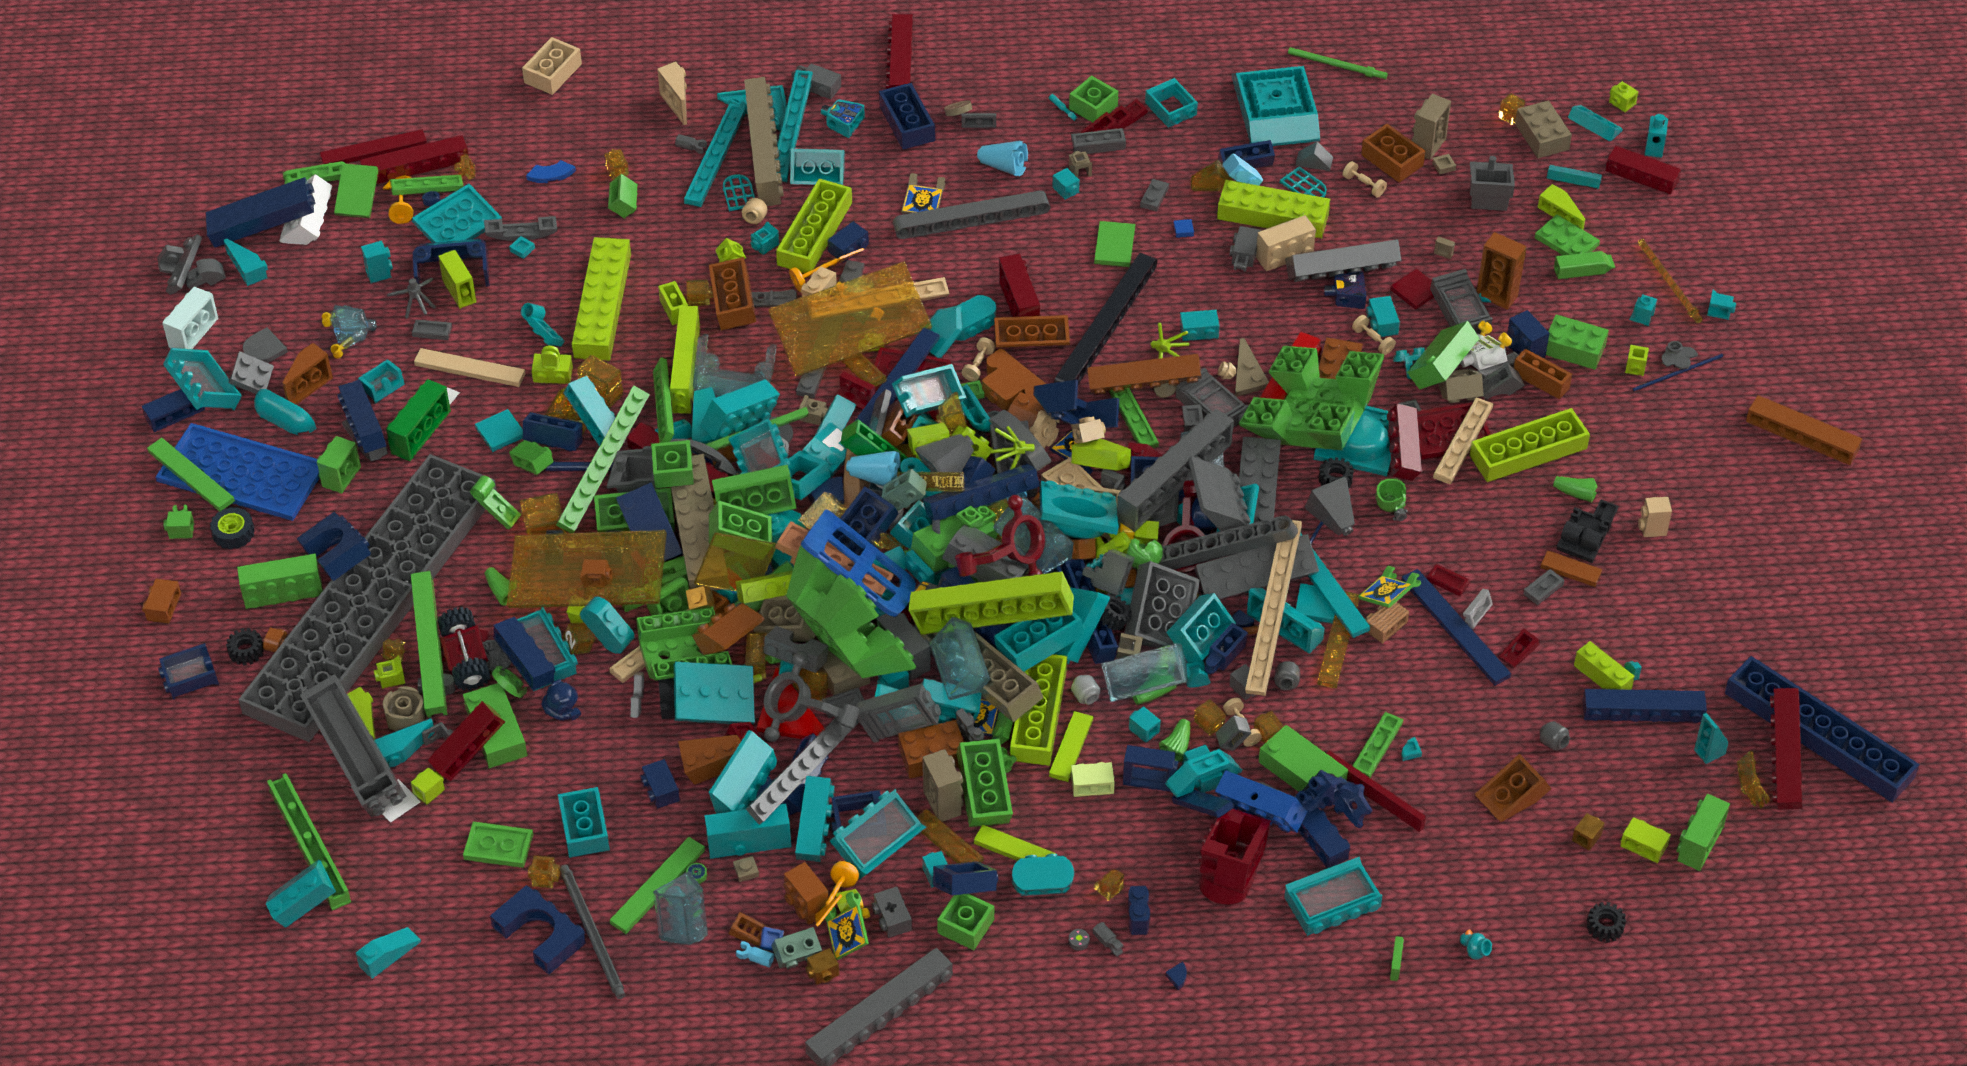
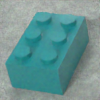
[1166,593,1236,663]
[558,787,610,858]

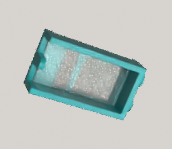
[892,364,967,418]

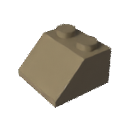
[1438,368,1484,403]

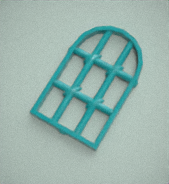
[1280,166,1327,198]
[723,174,755,211]

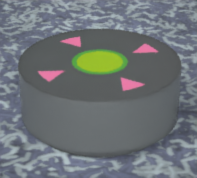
[1069,929,1090,951]

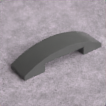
[484,216,557,241]
[989,410,1051,471]
[670,439,737,476]

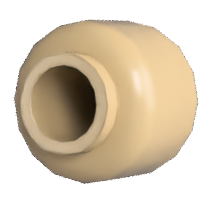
[742,198,767,224]

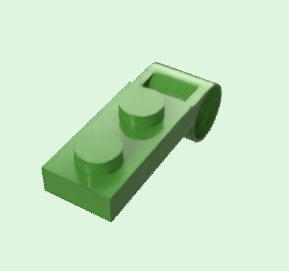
[470,476,521,529]

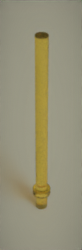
[1638,239,1703,323]

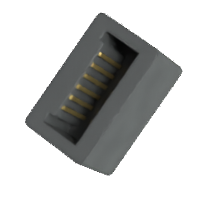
[1216,715,1251,751]

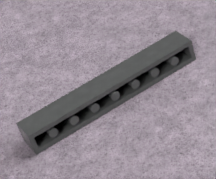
[805,948,953,1066]

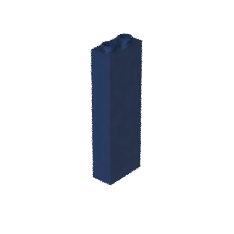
[206,177,316,248]

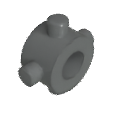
[1393,508,1408,521]

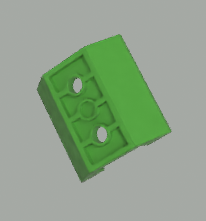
[637,607,732,680]

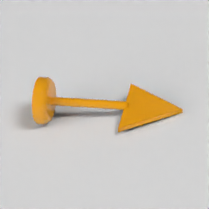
[383,175,413,224]
[789,248,864,292]
[815,861,859,926]

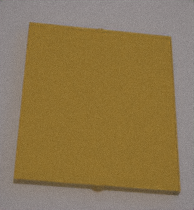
[694,532,776,591]

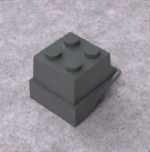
[1470,156,1515,211]
[607,446,661,493]

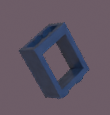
[1123,745,1178,792]
[830,790,887,841]
[933,861,998,895]

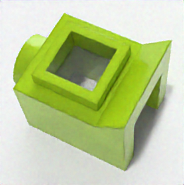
[374,655,405,689]

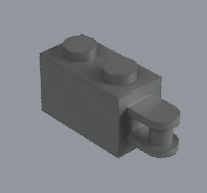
[791,63,841,99]
[1229,226,1261,272]

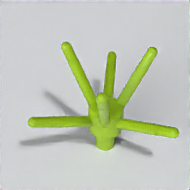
[1151,323,1189,359]
[990,426,1035,470]

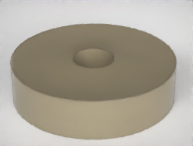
[944,101,972,116]

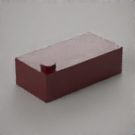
[999,253,1040,317]

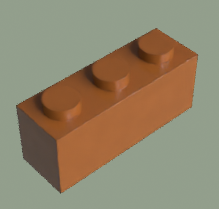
[1514,349,1572,400]

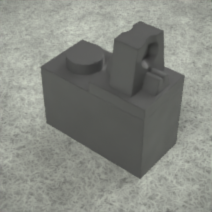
[1082,549,1135,595]

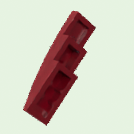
[1080,98,1148,133]

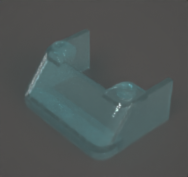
[693,334,777,396]

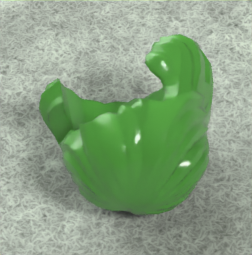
[1127,538,1163,569]

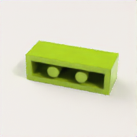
[735,570,793,603]
[1574,641,1635,690]

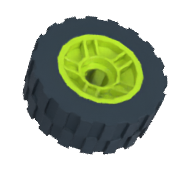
[210,507,255,549]

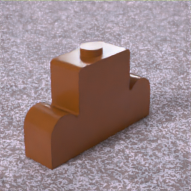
[982,348,1046,411]
[881,381,931,447]

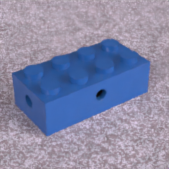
[1215,770,1308,833]

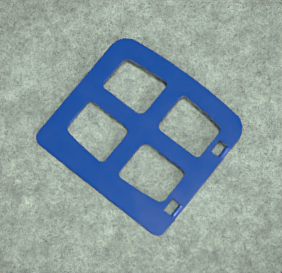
[801,509,916,617]

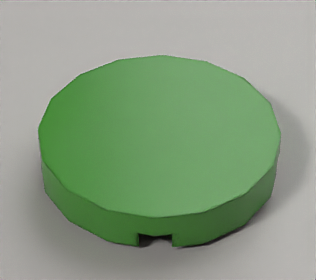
[492,666,527,698]

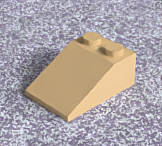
[657,62,687,125]

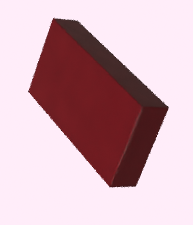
[1426,564,1470,597]

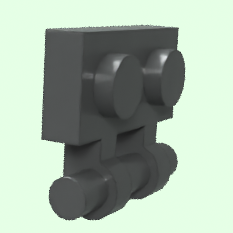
[956,708,984,742]

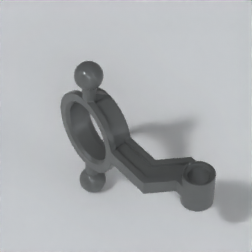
[764,652,860,742]

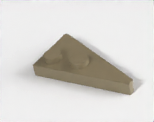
[1235,338,1269,397]

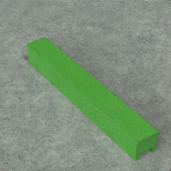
[411,571,448,718]
[267,773,351,911]

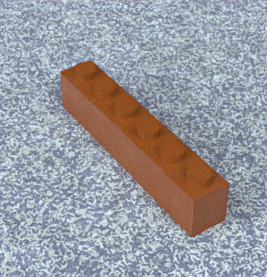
[1087,354,1202,395]
[1746,395,1862,465]

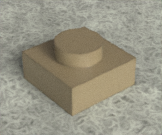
[1432,154,1456,175]
[1434,236,1455,259]
[733,856,759,882]

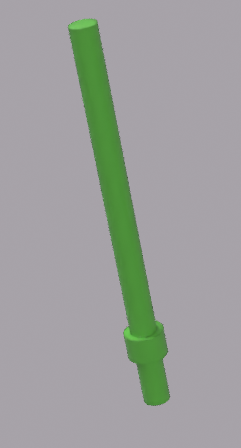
[1288,47,1388,80]

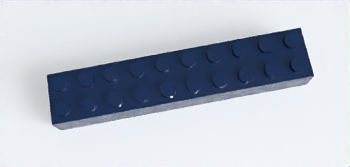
[1724,656,1920,803]

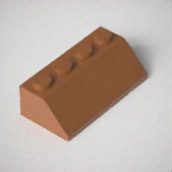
[994,315,1070,347]

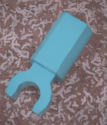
[736,941,774,968]

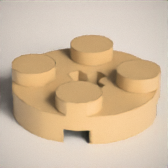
[1029,410,1059,449]

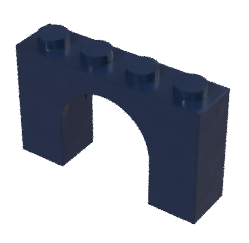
[297,512,371,581]
[490,885,586,975]

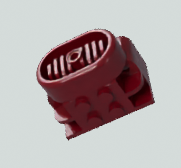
[1199,809,1271,905]

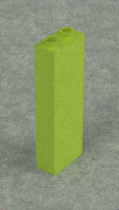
[670,306,700,414]

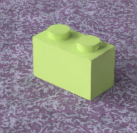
[1071,762,1114,797]

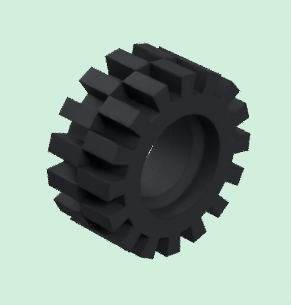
[1319,457,1354,489]
[1099,593,1132,630]
[226,628,264,666]
[1586,902,1626,943]

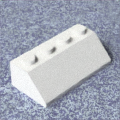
[279,174,332,245]

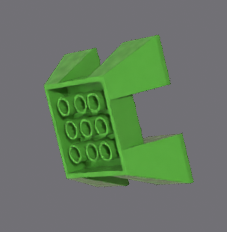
[1239,346,1384,450]
[786,546,917,678]

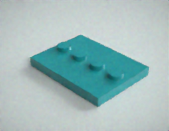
[412,184,502,243]
[673,662,755,725]

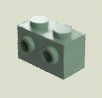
[881,469,927,511]
[771,927,822,969]

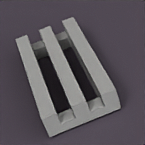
[1463,589,1493,629]

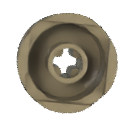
[383,686,426,731]

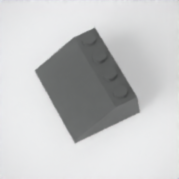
[1188,456,1251,542]
[942,524,1029,582]
[1124,561,1200,653]

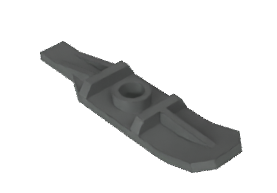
[752,289,797,307]

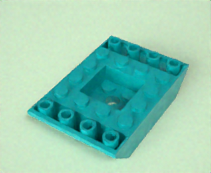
[1231,66,1320,146]

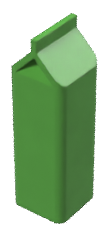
[1554,251,1615,279]

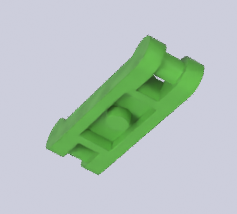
[283,162,345,184]

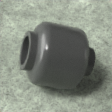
[1274,661,1301,691]
[1540,721,1570,751]

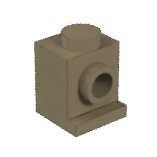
[799,395,829,425]

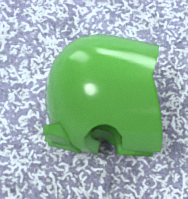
[1375,479,1406,512]

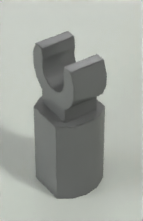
[675,134,707,154]
[1093,922,1123,957]

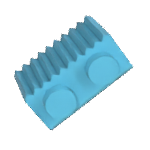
[1223,153,1263,186]

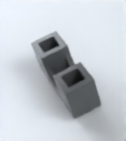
[764,626,828,673]

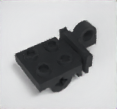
[1556,499,1619,563]

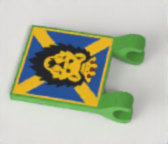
[1358,566,1421,608]
[821,892,869,960]

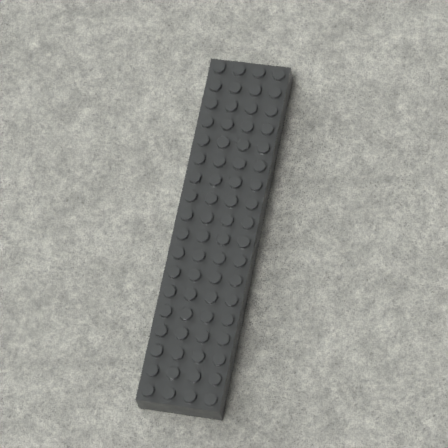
[238,454,497,742]

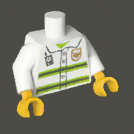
[1460,320,1512,370]

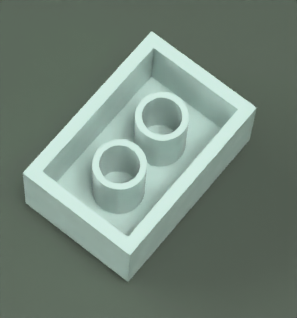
[163,287,218,349]

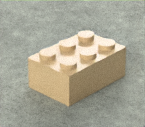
[522,37,582,95]
[1256,215,1316,271]

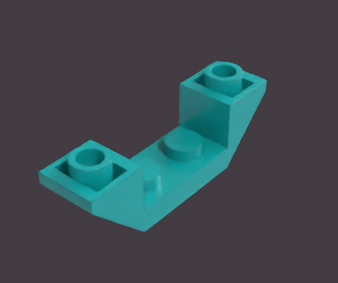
[1165,749,1242,798]

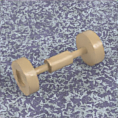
[1343,161,1387,197]
[1352,315,1396,355]
[962,338,996,381]
[1223,698,1262,747]

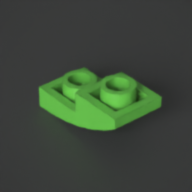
[956,505,996,528]

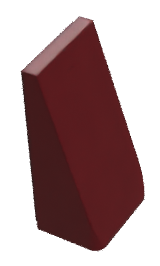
[1498,628,1540,668]

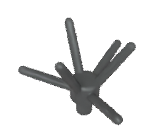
[387,278,436,319]

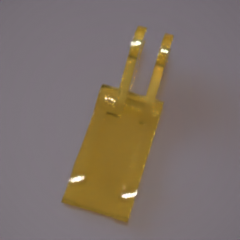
[1737,751,1770,809]

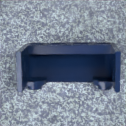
[413,239,490,289]
[1033,380,1119,429]

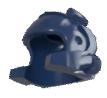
[541,679,581,721]

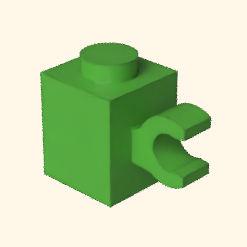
[164,505,194,539]

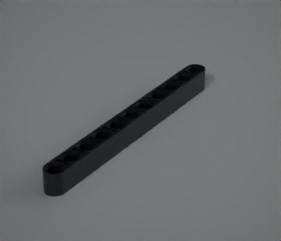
[1054,253,1158,385]

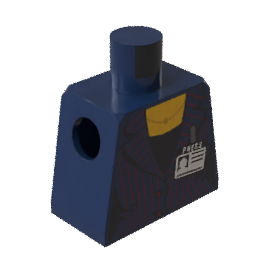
[1324,271,1366,309]

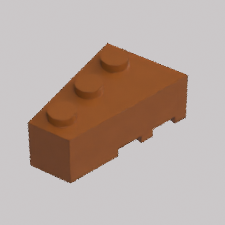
[678,735,741,785]

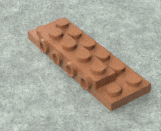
[775,521,894,597]

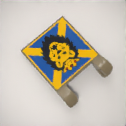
[902,173,945,214]

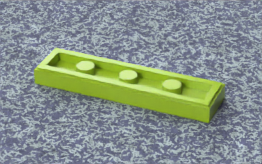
[1049,711,1093,782]
[974,825,1056,861]

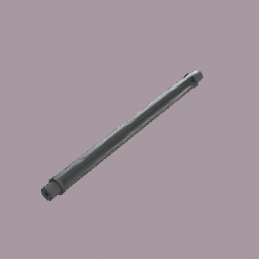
[560,865,626,999]

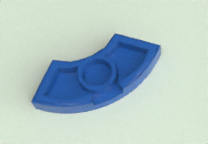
[526,160,576,183]

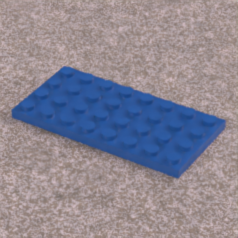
[156,423,320,521]

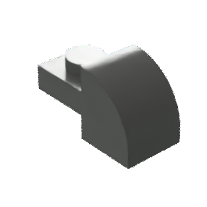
[186,259,226,290]

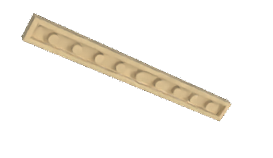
[1245,520,1302,696]

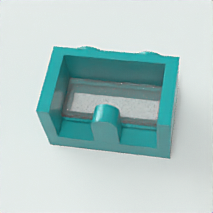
[358,359,405,403]

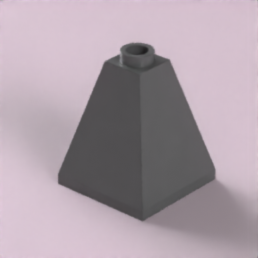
[915,434,974,476]
[1305,477,1355,536]

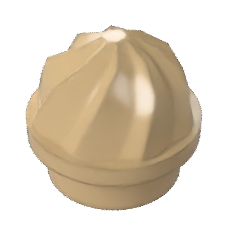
[1217,361,1236,380]

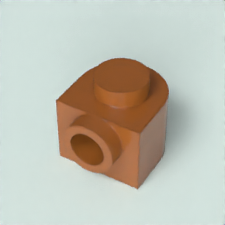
[263,627,288,653]

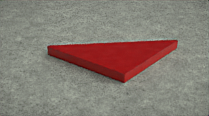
[757,667,824,739]

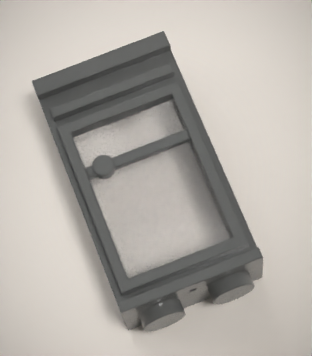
[1430,269,1493,333]
[1176,367,1248,428]
[857,684,941,743]

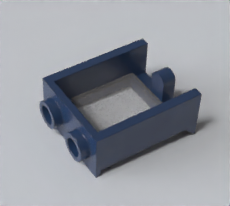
[158,643,219,700]

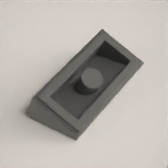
[961,113,996,128]

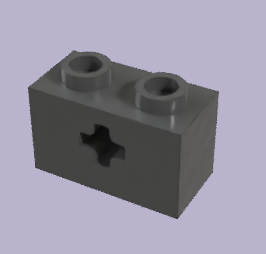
[871,887,912,938]

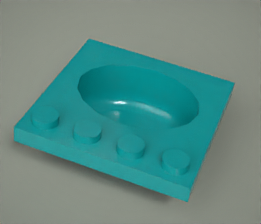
[1314,406,1391,476]
[1039,481,1119,539]

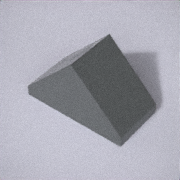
[1295,142,1333,171]

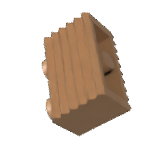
[1365,602,1409,644]

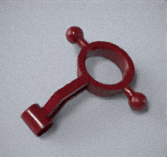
[1146,480,1215,573]
[955,495,1045,576]

